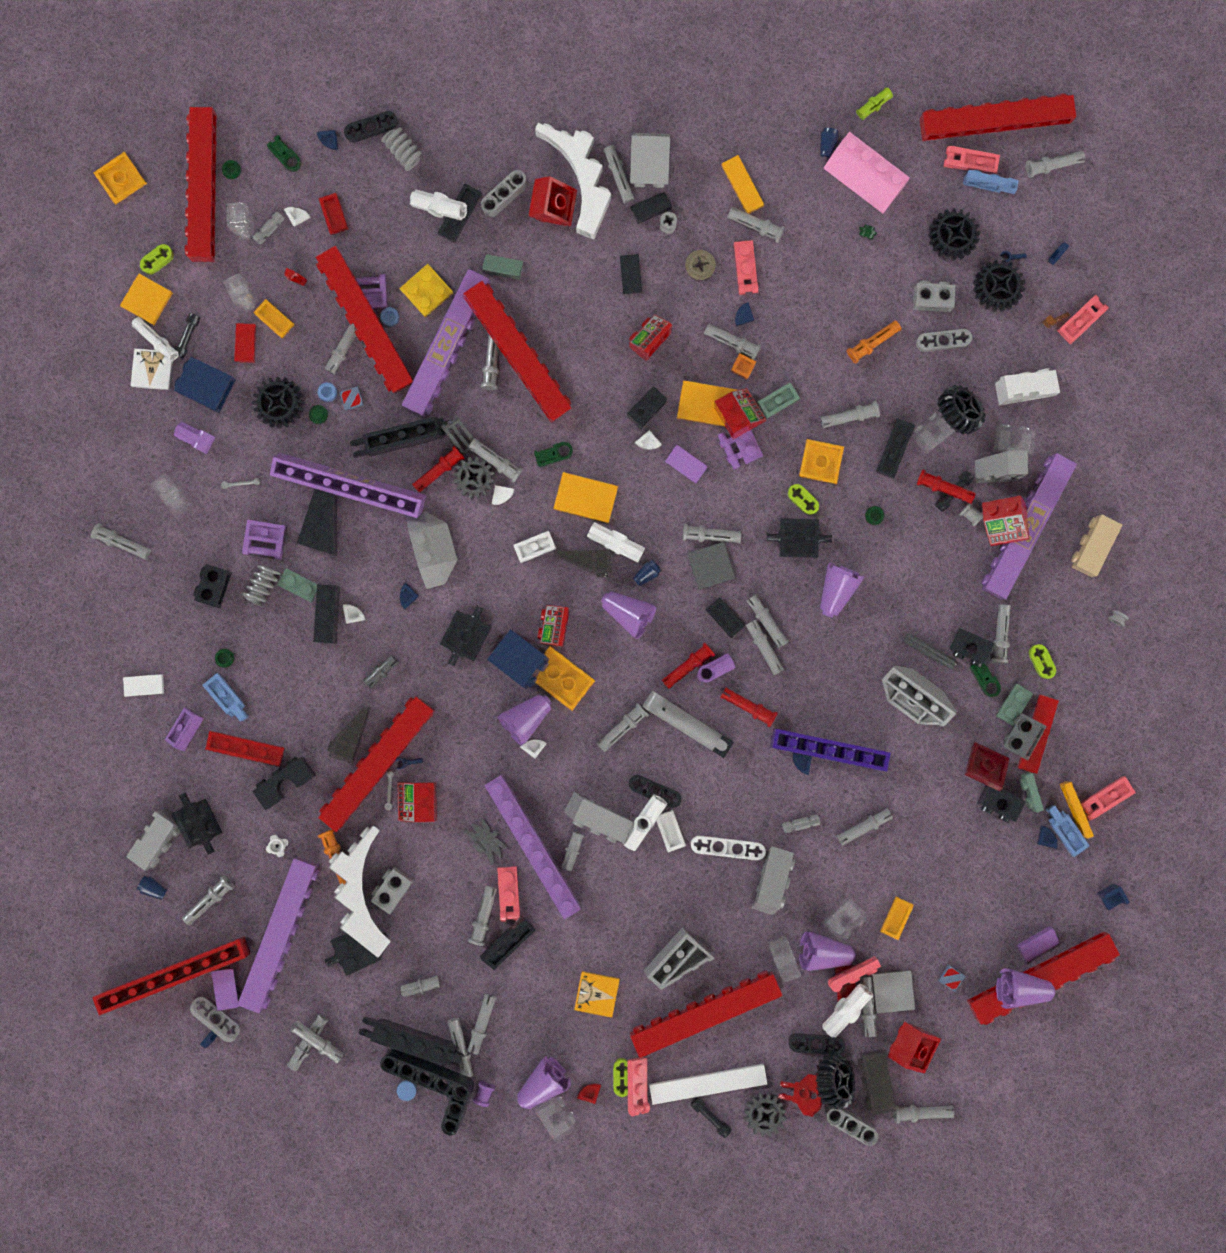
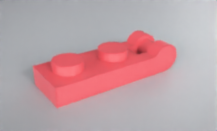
[943,146,1000,175]
[734,240,758,295]
[1057,295,1109,344]
[1080,776,1136,821]
[497,866,520,922]
[828,956,881,992]
[628,1057,650,1116]

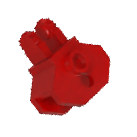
[778,1074,822,1117]

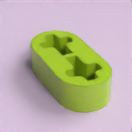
[140,244,174,275]
[787,484,819,515]
[1029,644,1056,679]
[613,1058,628,1097]

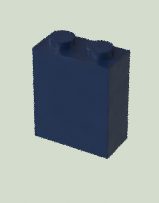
[174,357,236,413]
[487,629,550,690]

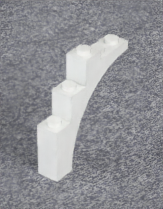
[535,123,611,240]
[329,826,390,957]

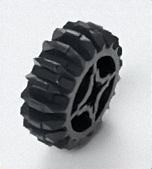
[928,208,980,261]
[973,260,1025,312]
[252,377,305,429]
[937,385,986,435]
[815,1054,856,1110]

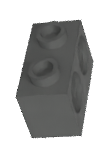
[1003,713,1047,760]

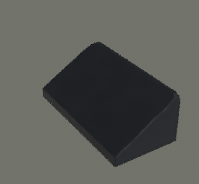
[630,192,672,224]

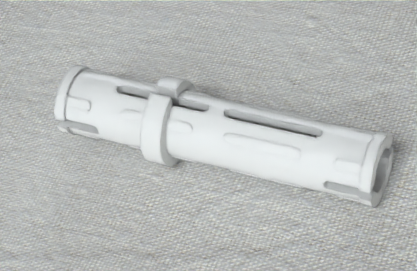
[132,317,178,362]

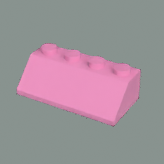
[823,132,910,214]

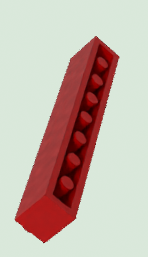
[919,93,1077,141]
[185,107,217,262]
[316,246,414,394]
[463,280,571,423]
[318,696,435,832]
[967,932,1120,1025]
[92,936,251,1016]
[630,970,783,1058]

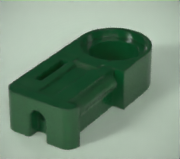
[267,135,301,172]
[534,442,573,467]
[970,664,1001,697]

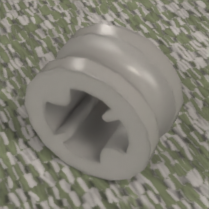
[1108,610,1129,627]

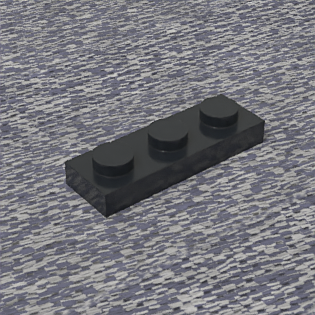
[438,183,482,243]
[876,418,915,479]
[480,916,536,970]

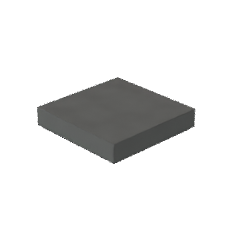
[687,542,735,590]

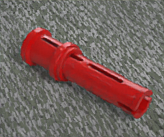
[412,446,465,493]
[916,469,976,504]
[662,643,715,689]
[720,687,778,728]

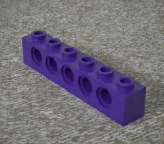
[770,728,891,772]

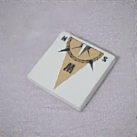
[131,348,173,390]

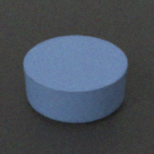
[380,307,400,327]
[318,382,337,402]
[397,1080,417,1101]

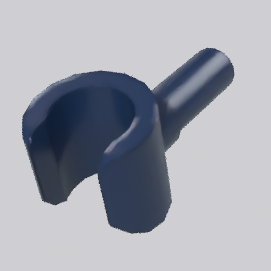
[1000,251,1027,264]
[395,758,423,770]

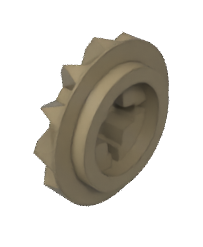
[685,250,716,280]

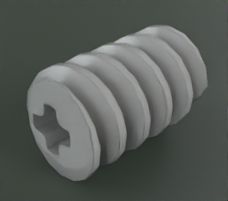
[381,127,422,171]
[243,565,281,608]

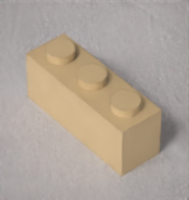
[1071,515,1122,577]

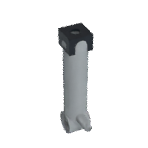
[642,691,734,758]

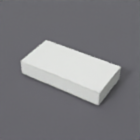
[123,674,164,697]
[656,809,686,852]

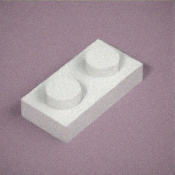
[513,531,556,563]

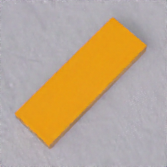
[721,155,764,214]
[1060,781,1094,839]

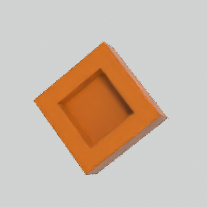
[730,353,756,380]

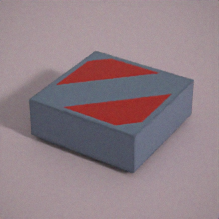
[339,386,364,411]
[938,964,966,992]

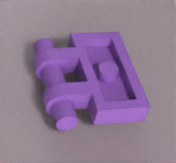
[718,430,763,470]

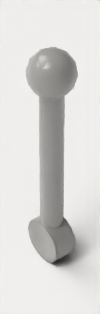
[221,478,261,489]
[384,770,394,810]

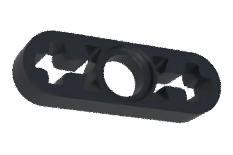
[344,111,398,143]
[629,775,681,808]
[788,1033,845,1055]

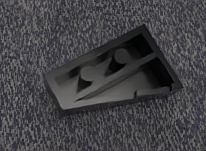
[297,489,337,557]

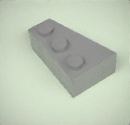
[975,447,1028,483]
[564,792,633,843]
[126,808,181,871]
[751,846,795,915]
[644,927,715,990]

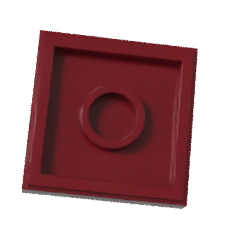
[964,742,1010,791]

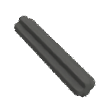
[904,633,957,669]

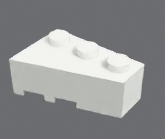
[995,368,1060,406]

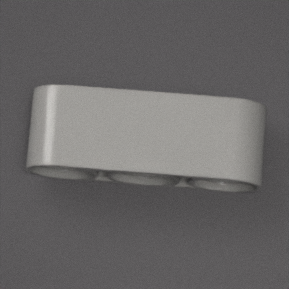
[481,170,527,218]
[824,1107,878,1146]

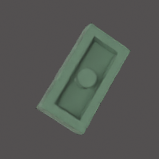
[757,383,800,419]
[277,568,317,603]
[996,684,1033,726]
[1020,772,1044,813]

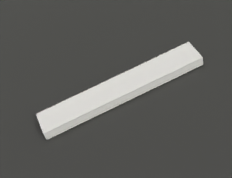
[649,1064,767,1105]

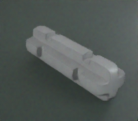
[253,212,284,245]
[782,815,820,833]

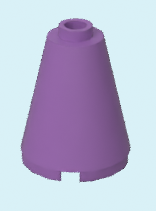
[820,562,864,618]
[601,591,656,639]
[498,694,552,746]
[799,932,856,971]
[996,968,1055,1009]
[517,1056,571,1109]

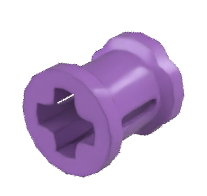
[473,1081,495,1107]

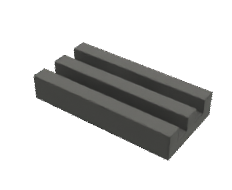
[441,415,474,456]

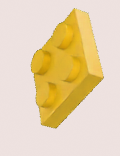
[399,264,453,317]

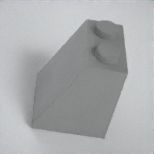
[630,133,670,188]

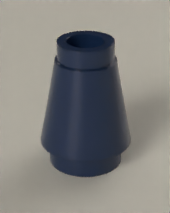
[820,127,839,158]
[633,559,662,586]
[136,875,167,900]

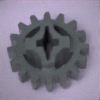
[453,457,495,499]
[744,1092,787,1137]

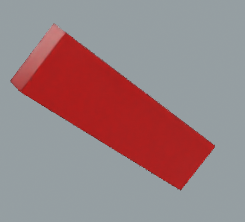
[1018,695,1059,774]
[205,731,285,767]

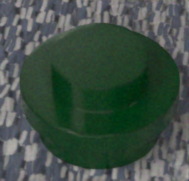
[222,160,241,180]
[859,224,877,240]
[309,405,328,424]
[865,506,884,525]
[215,649,235,668]

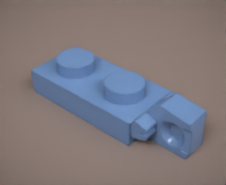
[963,170,1019,194]
[202,673,249,721]
[1046,805,1090,857]

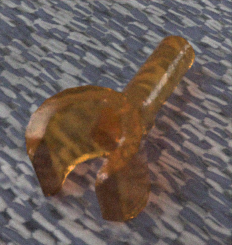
[1042,312,1070,328]

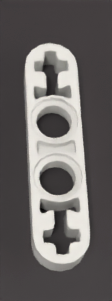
[691,836,766,860]

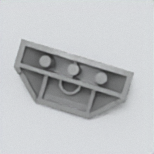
[406,511,458,589]
[882,666,957,726]

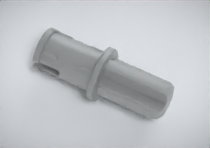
[561,832,584,871]
[401,975,440,997]

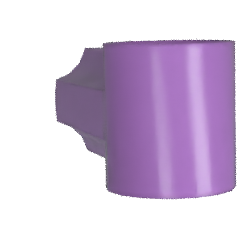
[174,421,215,454]
[697,653,736,683]

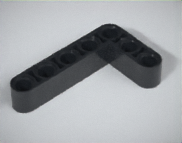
[380,1048,474,1136]

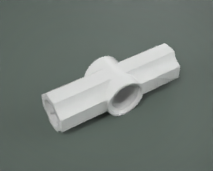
[410,190,467,220]
[587,522,645,563]
[623,794,667,851]
[822,984,873,1038]

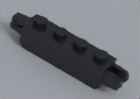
[350,417,456,458]
[358,1017,464,1066]

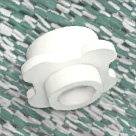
[266,835,288,857]

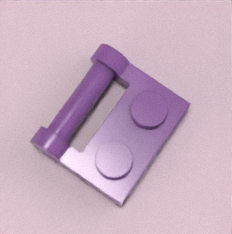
[356,274,388,309]
[242,520,287,560]

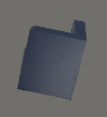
[1097,883,1130,911]

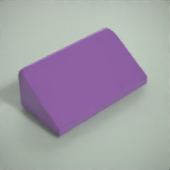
[665,445,707,483]
[165,707,204,751]
[1016,926,1060,963]
[211,967,239,1011]

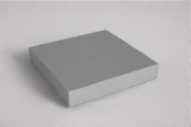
[872,970,915,1013]

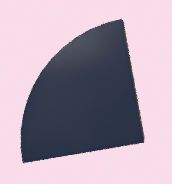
[317,130,338,150]
[1048,242,1069,265]
[735,302,754,327]
[400,583,419,610]
[792,753,812,775]
[1037,825,1058,849]
[200,1028,221,1048]

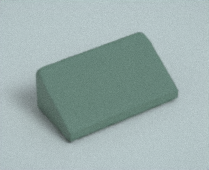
[482,254,523,280]

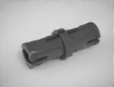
[363,654,399,689]

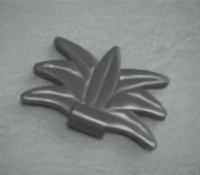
[464,819,507,865]

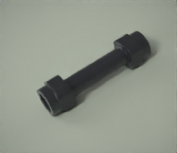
[174,313,201,359]
[935,471,974,512]
[690,1097,732,1138]

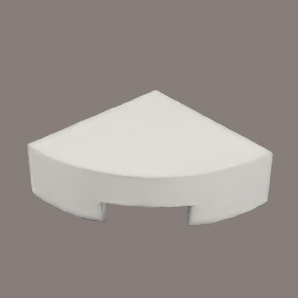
[284,207,310,227]
[635,430,662,450]
[492,485,514,505]
[343,604,366,624]
[520,739,547,758]

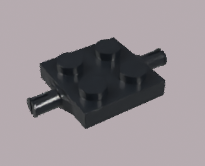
[766,518,832,558]
[440,605,492,667]
[172,792,223,855]
[325,932,388,976]

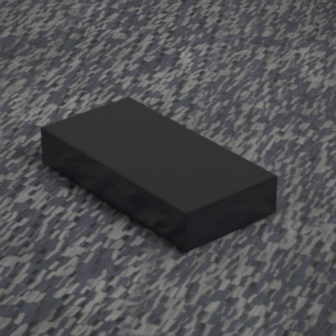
[620,254,642,295]
[706,597,745,638]

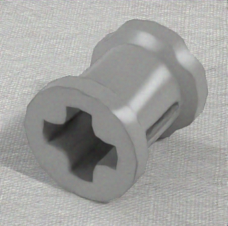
[660,212,677,234]
[959,503,983,527]

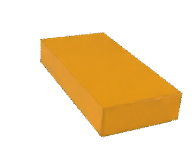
[253,299,294,338]
[880,897,914,940]

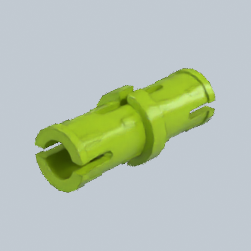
[856,87,893,120]

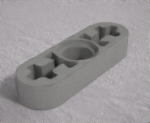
[916,329,972,352]
[190,997,240,1042]

